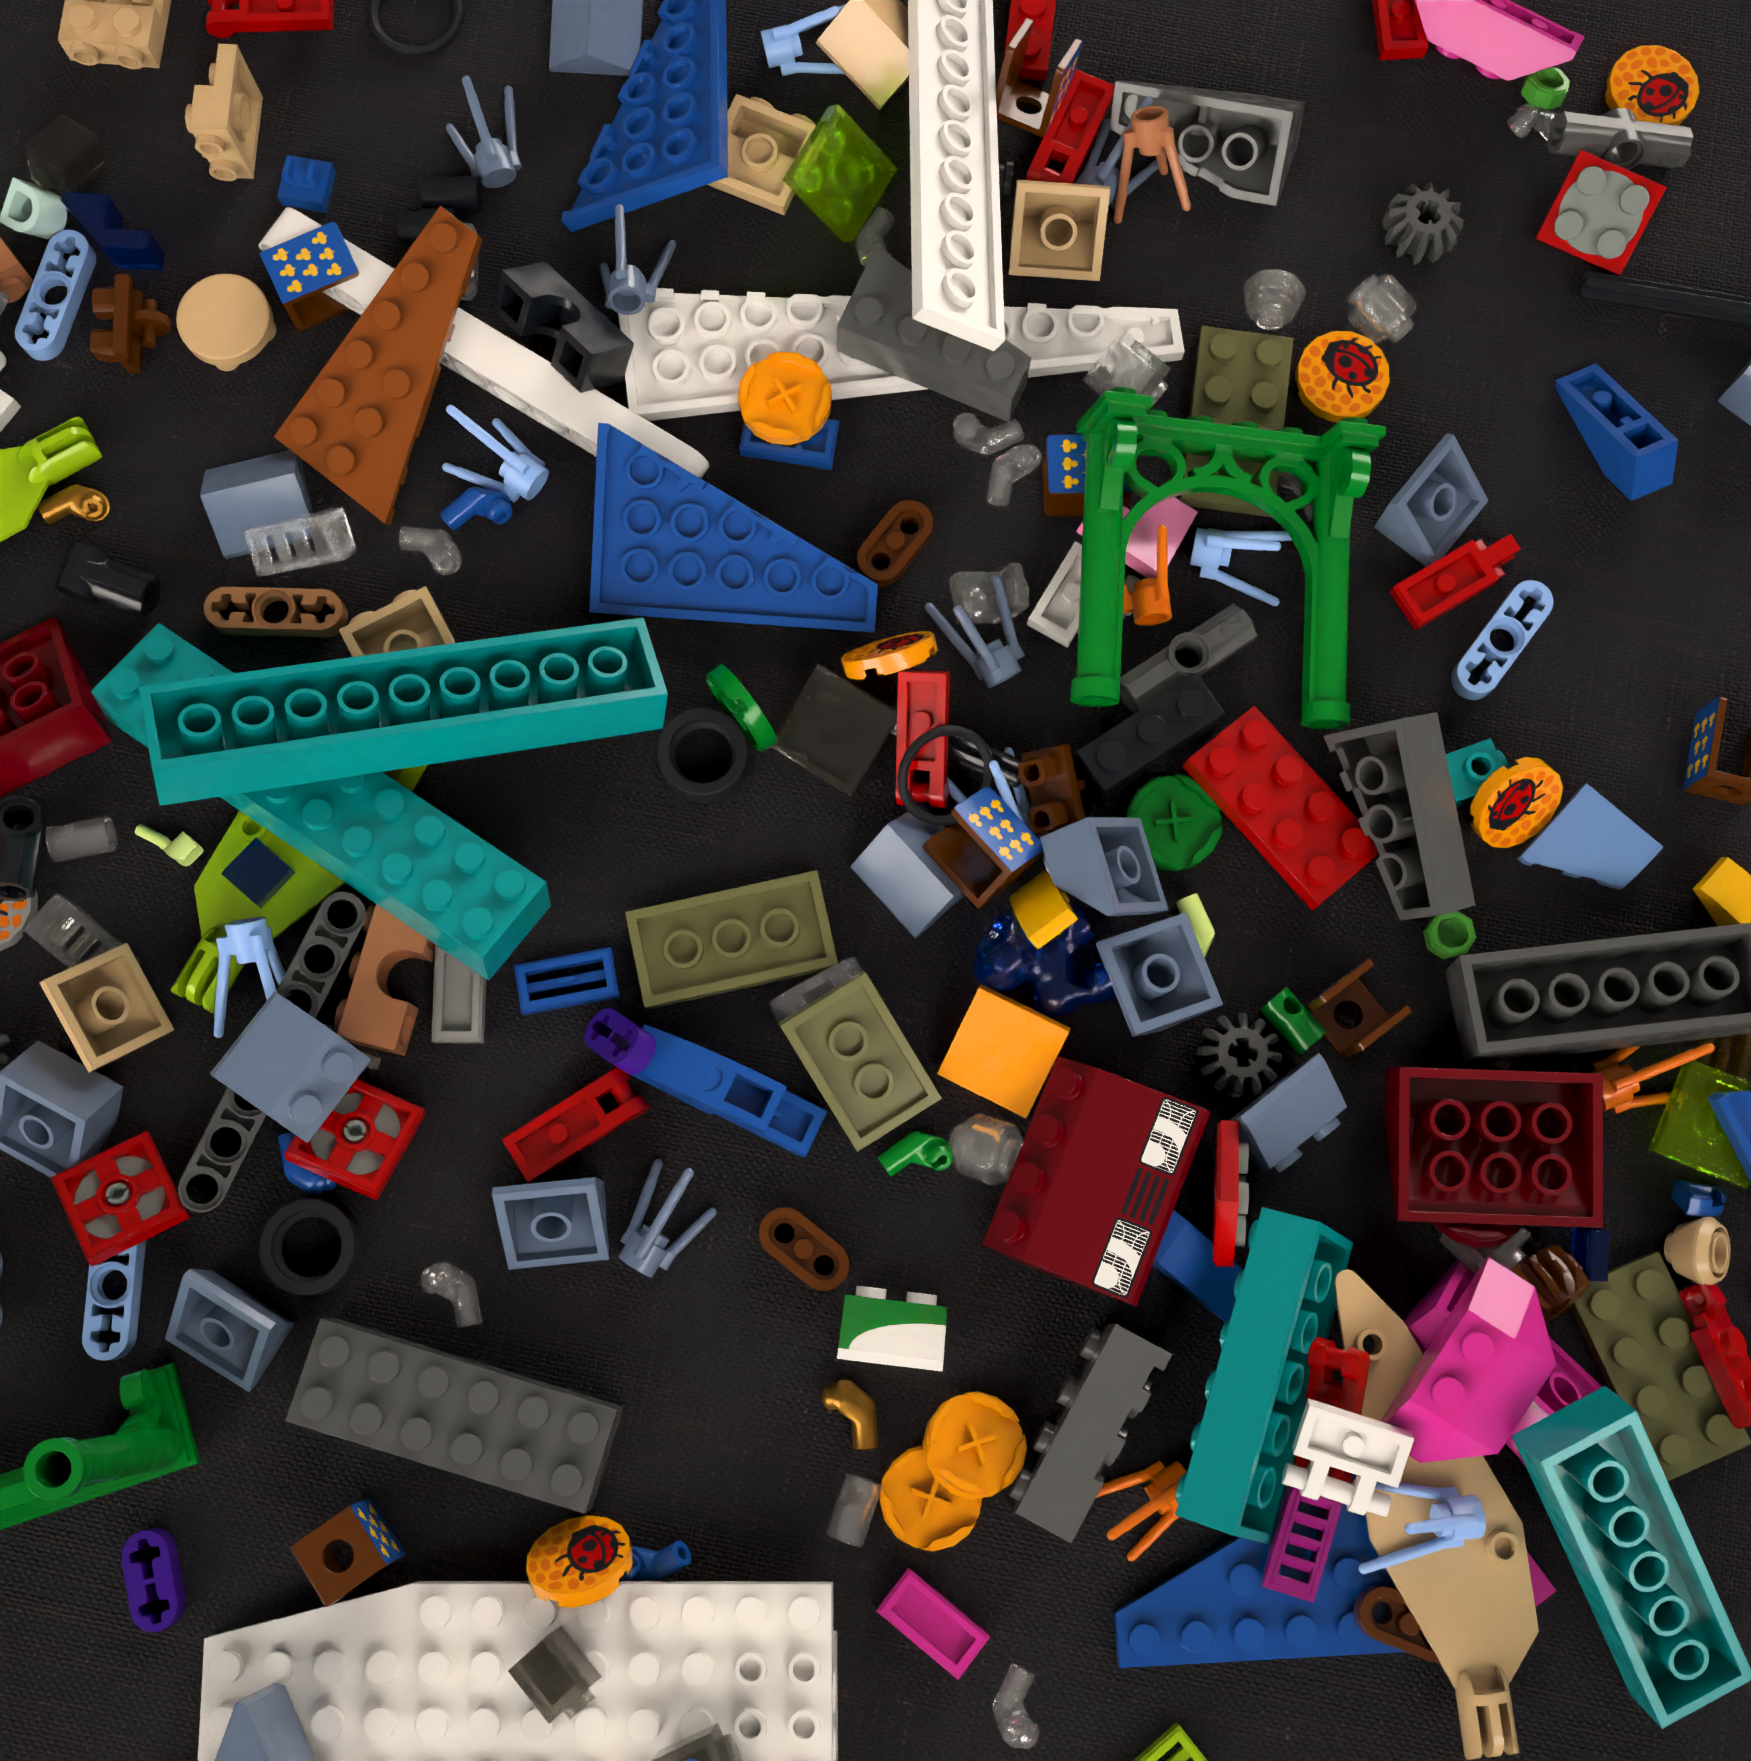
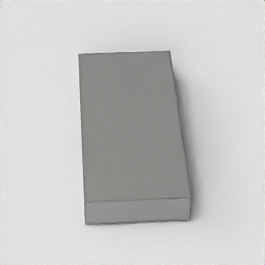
[431,944,486,1043]

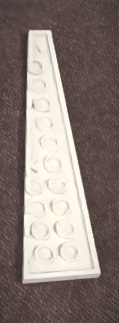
[618,288,1185,421]

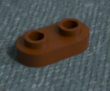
[857,500,933,587]
[759,1207,849,1291]
[1354,1584,1439,1662]

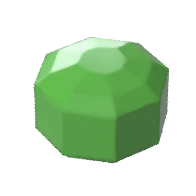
[1521,67,1570,110]
[1423,911,1477,960]

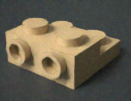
[58,0,171,69]
[185,44,263,181]
[707,94,822,216]
[339,586,456,657]

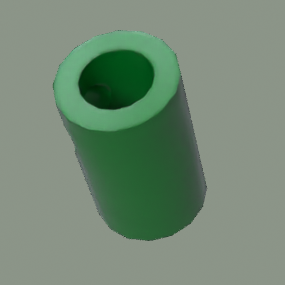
[1259,987,1327,1055]

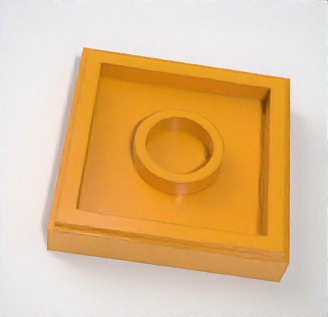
[937,984,1071,1118]

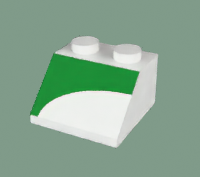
[837,1286,947,1371]

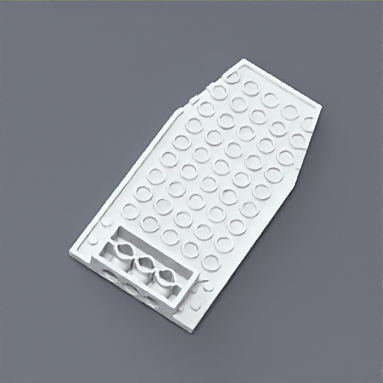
[198,1581,838,1761]

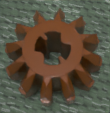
[1512,1245,1590,1324]

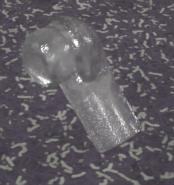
[1507,103,1556,140]
[855,207,895,268]
[953,413,1024,455]
[986,444,1041,506]
[399,526,462,575]
[420,1262,483,1328]
[993,1663,1039,1749]

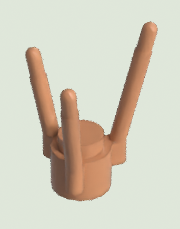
[1113,106,1191,224]

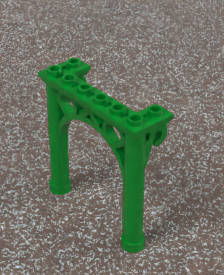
[1070,387,1386,730]
[0,1363,201,1530]

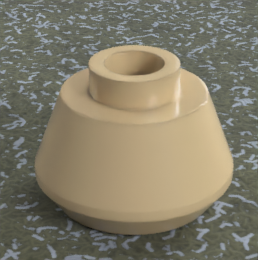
[1664,1217,1731,1285]

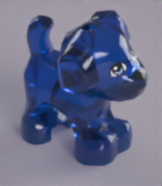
[973,905,1116,1019]

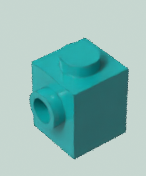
[1446,738,1509,808]

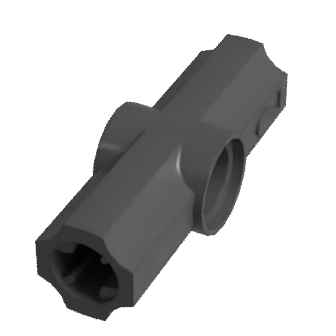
[1546,108,1694,170]
[1120,603,1258,713]

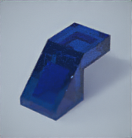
[61,192,165,271]

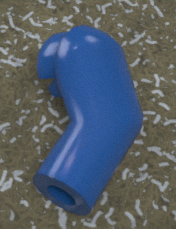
[439,487,513,531]
[278,1132,337,1195]
[619,1541,691,1581]

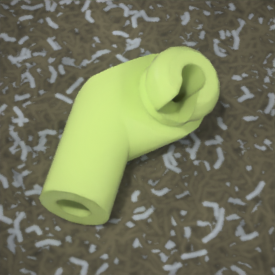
[1175,893,1215,958]

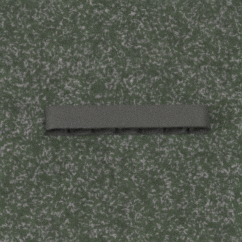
[178,892,366,1213]

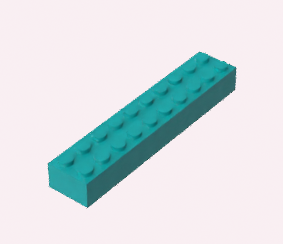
[138,617,668,806]
[91,623,551,981]

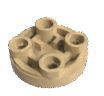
[176,274,277,371]

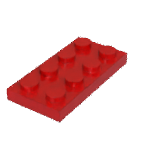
[1182,706,1379,911]

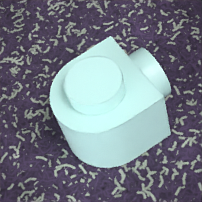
[0,177,67,239]

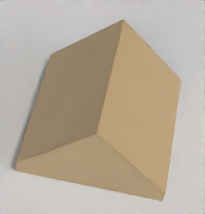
[816,0,909,110]
[1009,180,1110,281]
[39,943,174,1073]

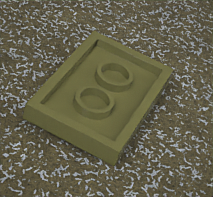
[778,970,942,1152]

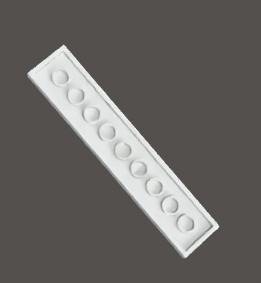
[908,0,1005,351]

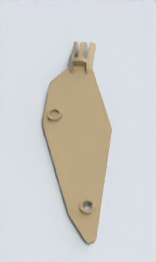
[1334,1270,1539,1760]

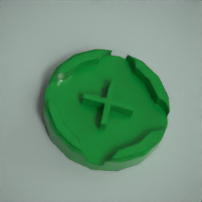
[706,664,777,752]
[1125,775,1222,871]

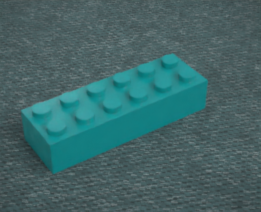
[1175,1207,1353,1545]
[1512,1386,1751,1729]

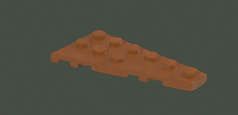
[274,206,483,526]

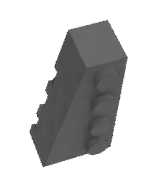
[837,246,1031,422]
[1323,712,1476,920]
[1009,1323,1173,1543]

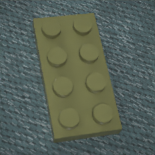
[1179,326,1294,517]
[625,870,839,1010]
[1570,1251,1751,1481]

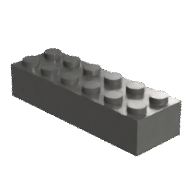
[1445,923,1751,1066]
[285,1318,624,1514]

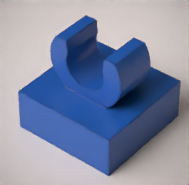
[277,155,336,213]

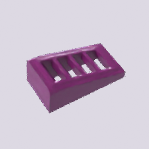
[1261,1485,1342,1603]

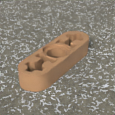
[204,587,348,637]

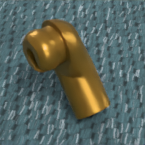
[37,484,110,525]
[822,1379,878,1449]

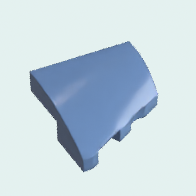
[1517,783,1663,890]

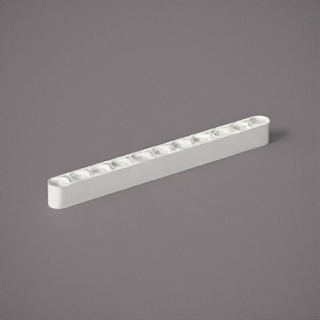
[259,207,710,478]

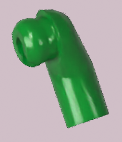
[877,1131,954,1177]

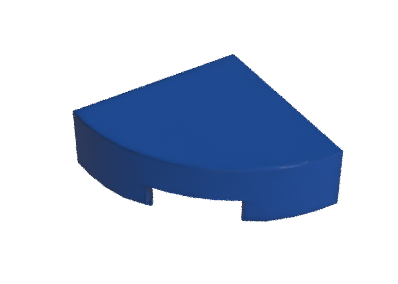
[1671,1180,1727,1217]

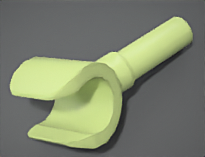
[135,824,204,867]

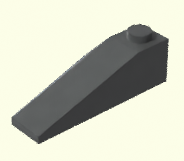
[1109,80,1305,206]

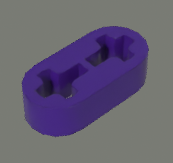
[584,1008,656,1075]
[121,1528,185,1633]

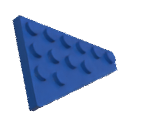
[562,0,728,232]
[589,423,878,633]
[1113,1474,1427,1668]

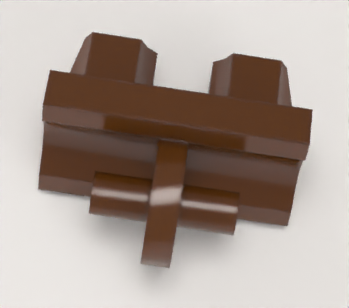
[90,274,171,373]
[1017,743,1087,839]

